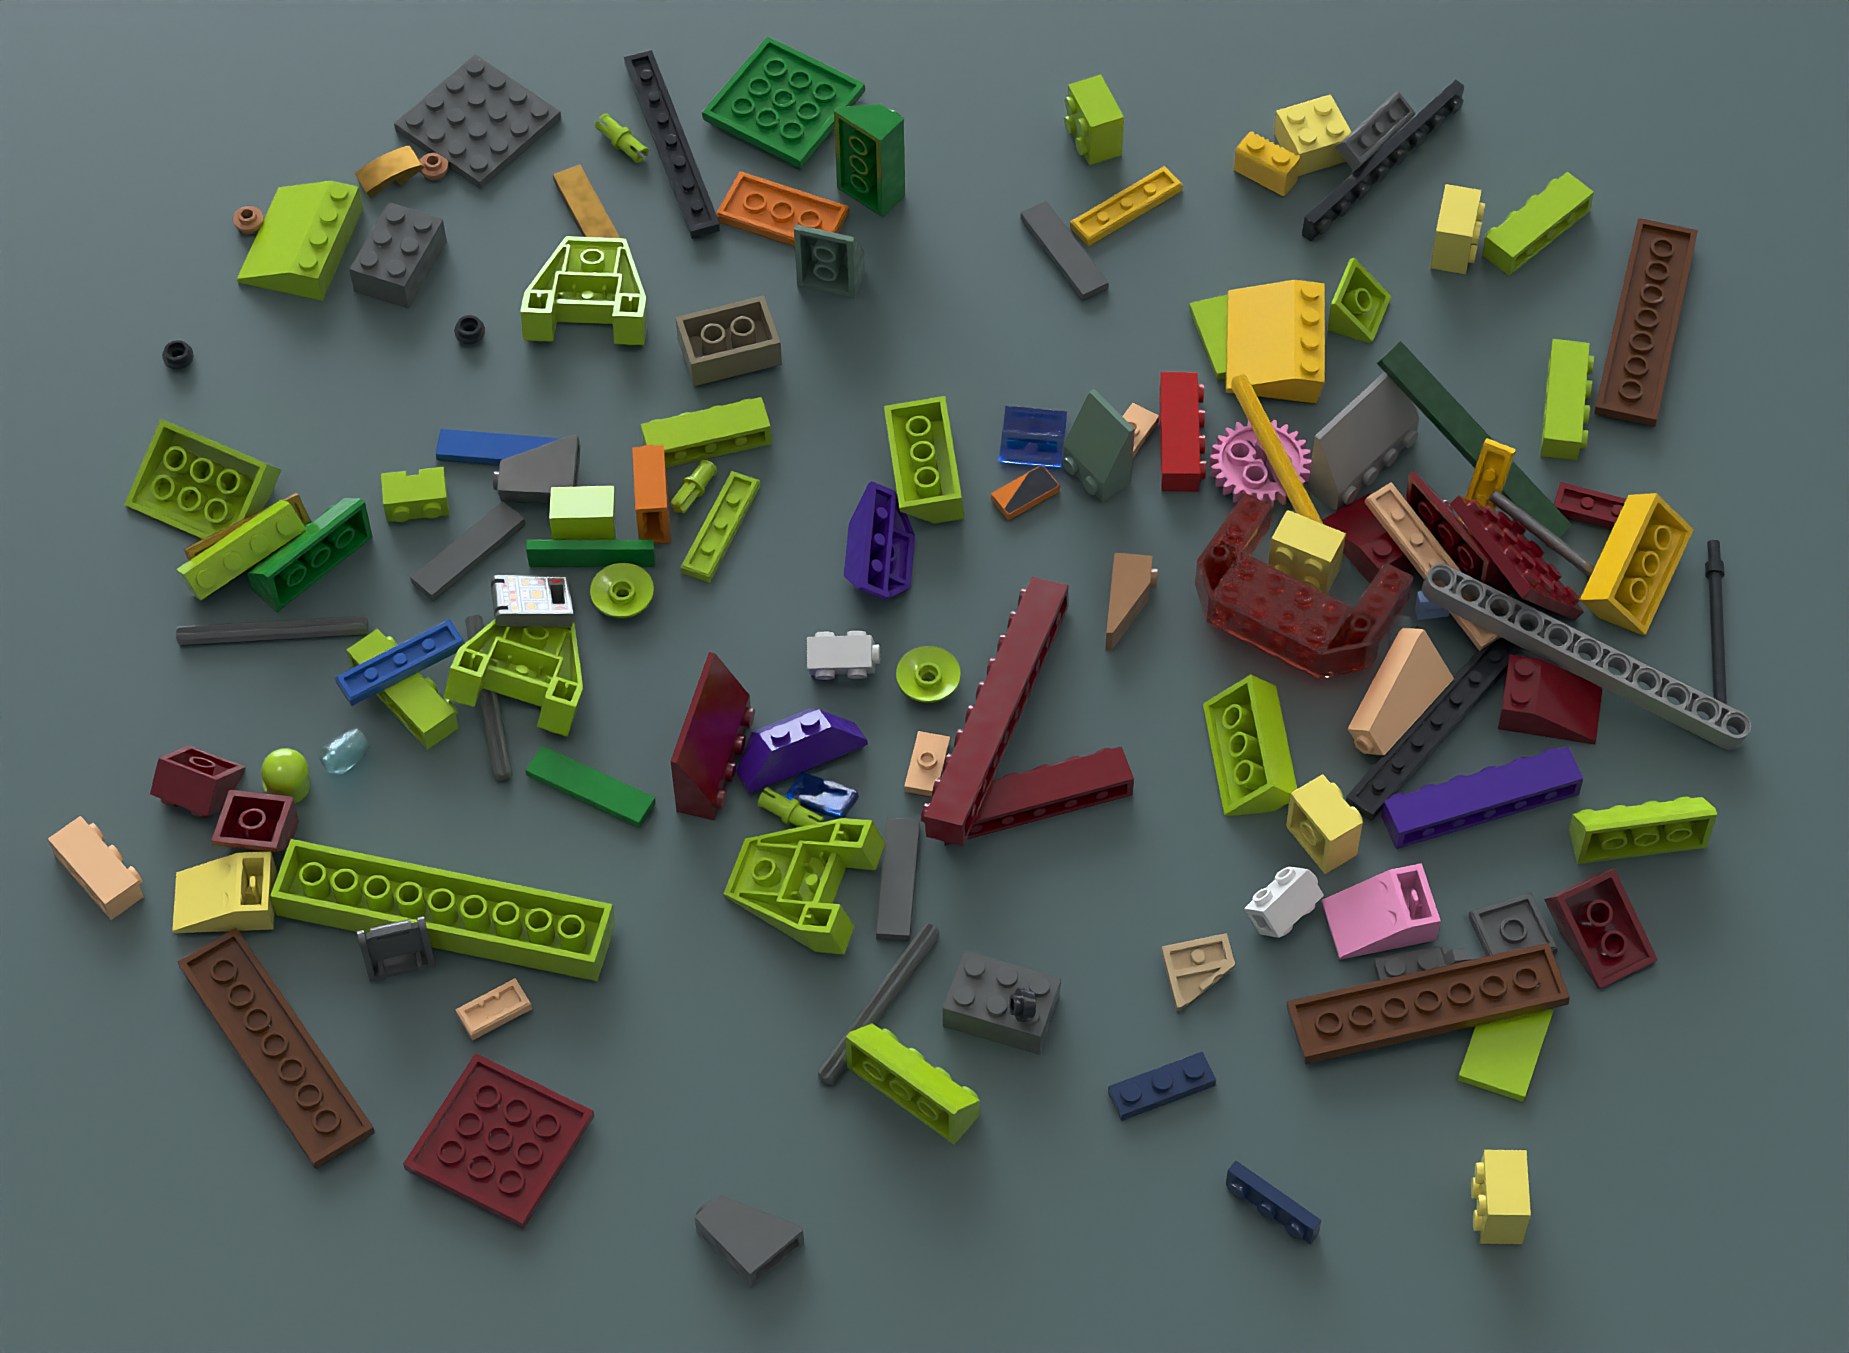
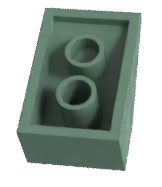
[794,225,865,298]
[1062,389,1135,503]

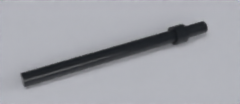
[1705,540,1727,705]

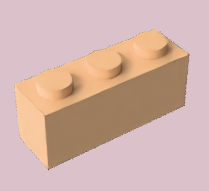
[48,816,144,920]

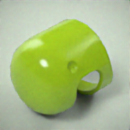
[261,748,310,803]

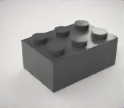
[349,202,447,309]
[943,951,1061,1055]

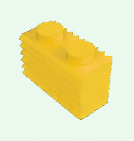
[1233,131,1300,196]

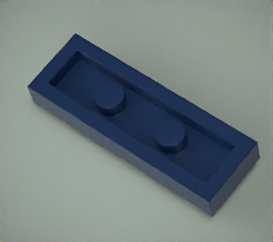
[1108,1051,1216,1121]
[1226,1161,1321,1245]

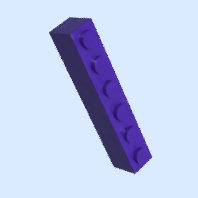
[1381,746,1584,849]

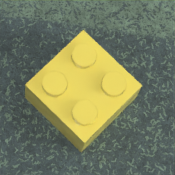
[1274,94,1351,176]
[1430,184,1485,274]
[1267,510,1346,597]
[1286,774,1363,874]
[1471,1150,1531,1244]

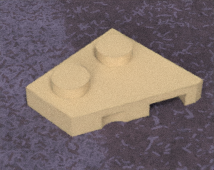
[1161,933,1235,1011]

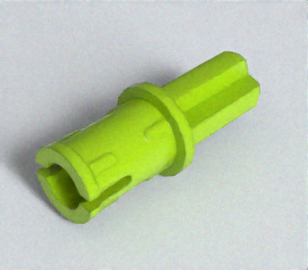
[670,459,717,513]

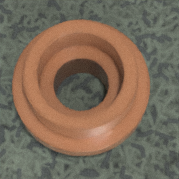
[420,153,449,181]
[233,206,263,235]

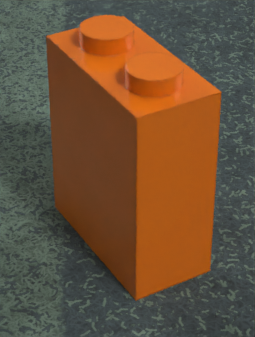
[632,445,671,544]

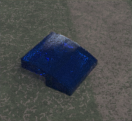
[999,406,1067,467]

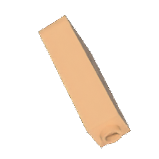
[1348,628,1454,756]

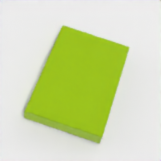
[1189,295,1227,380]
[1458,1009,1554,1102]

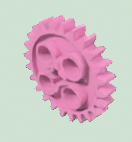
[1210,420,1312,509]

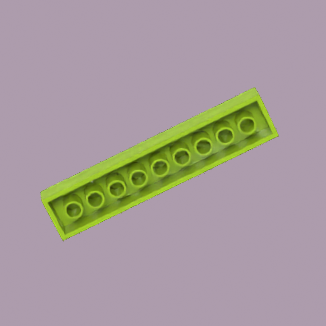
[270,839,616,981]

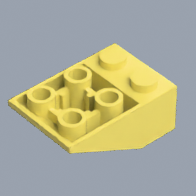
[172,851,277,933]

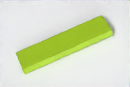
[680,471,761,583]

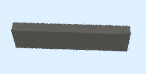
[1335,91,1416,171]
[1020,201,1109,301]
[410,501,525,601]
[876,817,920,941]

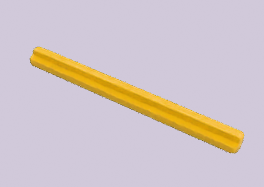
[1230,374,1323,524]

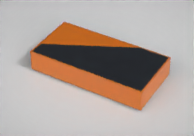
[991,465,1060,521]

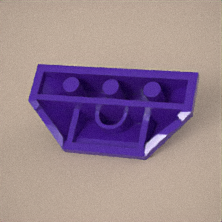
[844,481,915,600]
[736,708,868,793]

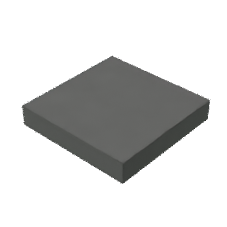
[1468,892,1558,956]

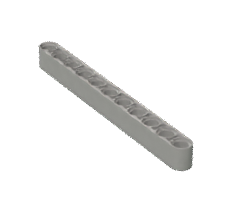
[1422,564,1751,750]

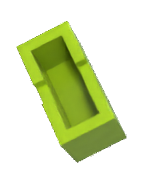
[381,467,450,522]

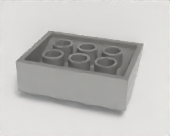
[1308,372,1419,511]

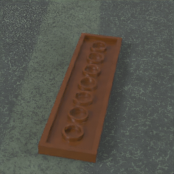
[1594,218,1698,427]
[178,928,375,1169]
[1287,943,1570,1064]

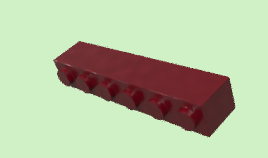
[943,746,1134,846]

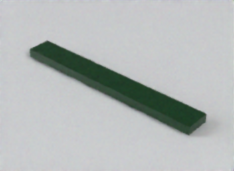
[1377,341,1572,547]

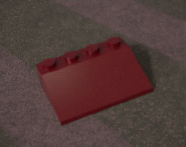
[1405,471,1512,596]
[670,652,755,820]

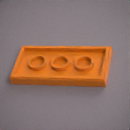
[716,171,849,246]

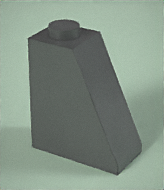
[493,435,581,504]
[694,1195,804,1288]

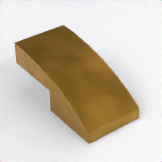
[355,145,424,198]

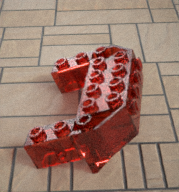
[1195,493,1414,679]

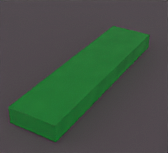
[526,540,656,567]
[525,745,656,828]

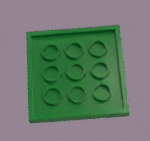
[702,36,865,169]

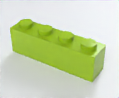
[1483,172,1594,276]
[1540,339,1594,461]
[641,397,772,468]
[176,499,307,600]
[346,628,458,750]

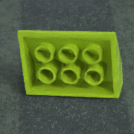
[237,181,363,301]
[124,419,281,539]

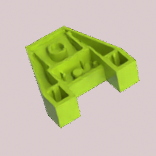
[520,236,648,345]
[443,619,583,737]
[723,818,886,955]

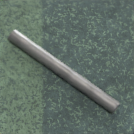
[1488,490,1595,577]

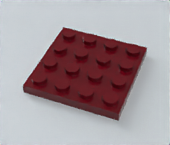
[1450,496,1584,620]
[403,1053,595,1229]

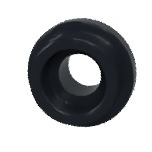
[454,315,485,344]
[162,340,194,369]
[1009,988,1036,1022]

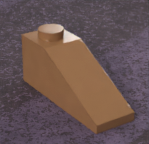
[1105,553,1158,650]

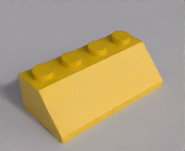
[1580,493,1694,635]

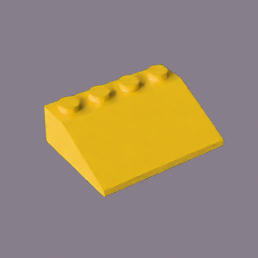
[1226,280,1325,404]

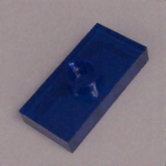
[785,772,859,819]

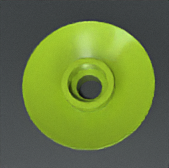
[590,563,654,618]
[896,646,961,703]

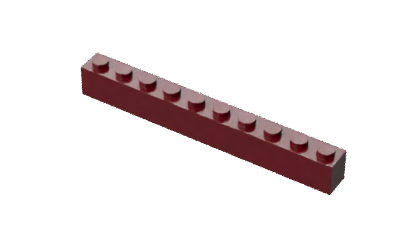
[921,577,1069,846]

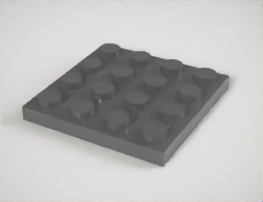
[394,54,561,189]

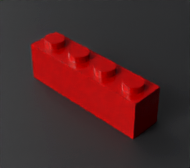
[1159,372,1206,492]

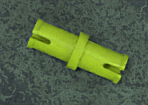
[595,113,649,163]
[757,787,825,827]

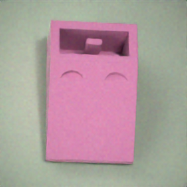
[1321,863,1441,960]

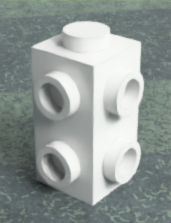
[807,631,880,680]
[1244,866,1324,938]

